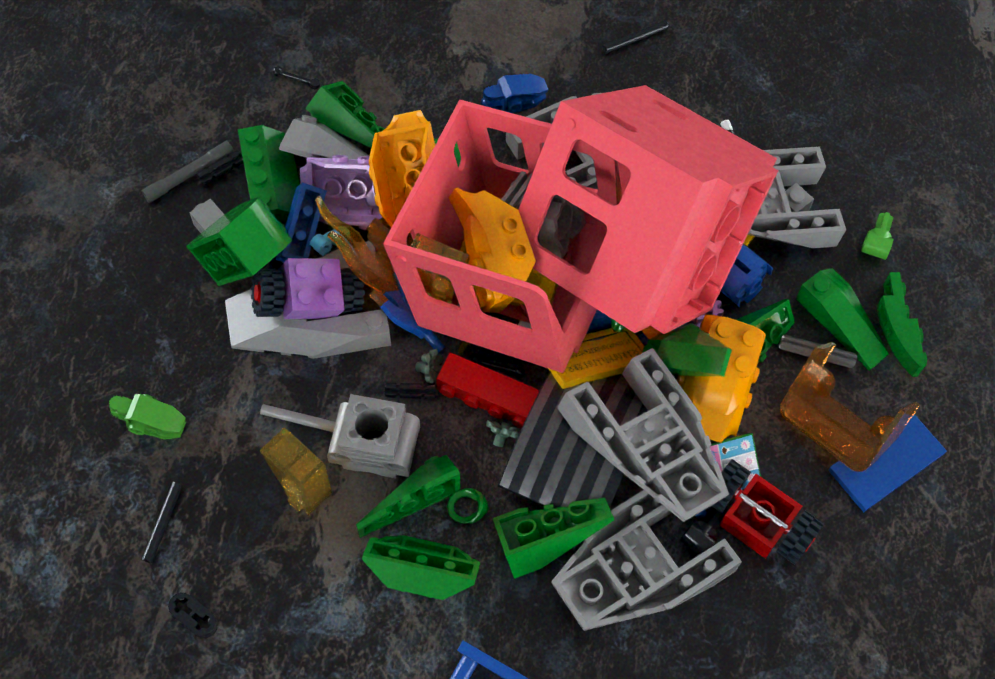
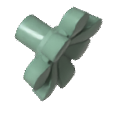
[415,349,443,383]
[486,420,520,447]

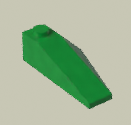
[796,268,889,371]
[736,299,795,362]
[642,323,732,377]
[356,455,460,538]

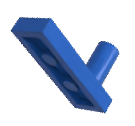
[450,640,528,679]

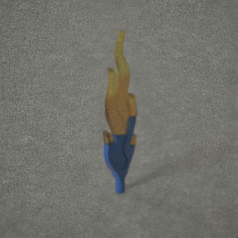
[316,196,445,353]

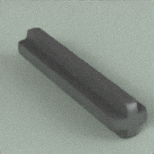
[779,334,857,368]

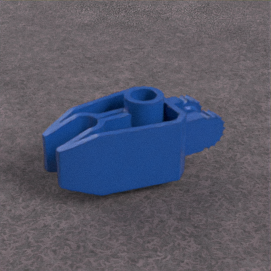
[480,74,549,113]

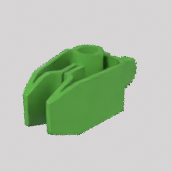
[109,394,186,440]

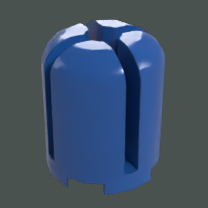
[720,244,773,307]

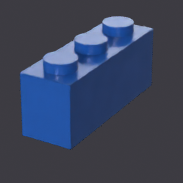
[276,182,327,262]

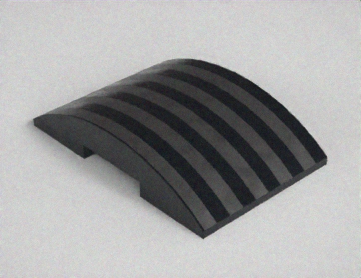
[498,371,648,508]

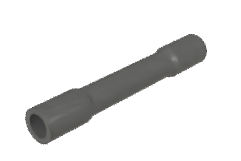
[141,140,234,203]

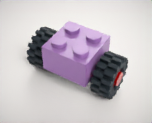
[251,258,365,319]

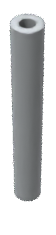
[260,404,335,432]

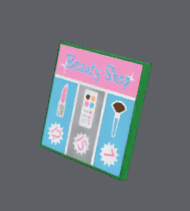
[710,433,761,490]

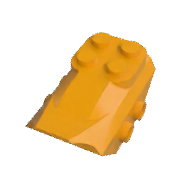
[369,110,435,233]
[448,187,536,313]
[676,315,766,443]

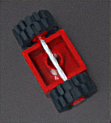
[712,459,824,565]

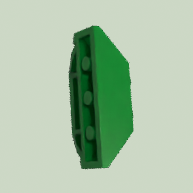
[362,535,480,600]

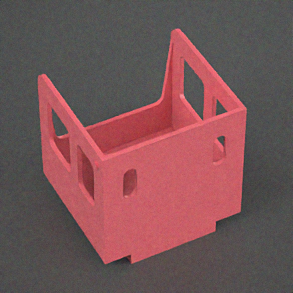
[519,85,778,334]
[383,100,622,373]

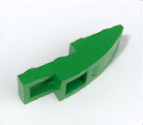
[876,272,927,377]

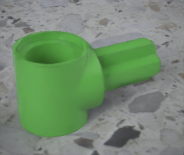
[861,212,894,260]

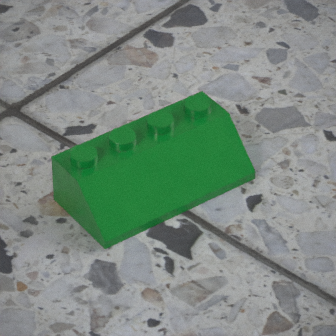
[238,125,300,224]

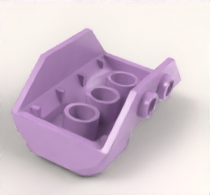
[300,155,389,230]

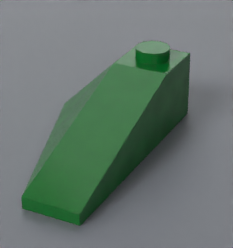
[305,81,385,148]
[493,498,614,579]

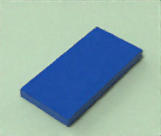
[828,410,947,513]

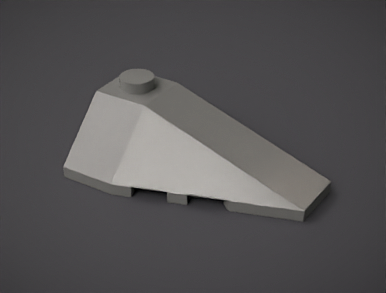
[279,115,370,159]

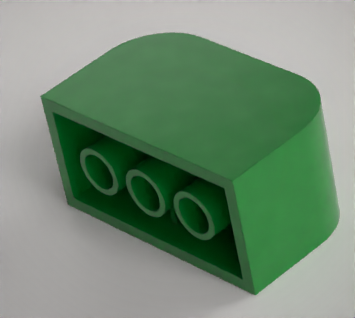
[186,197,292,286]

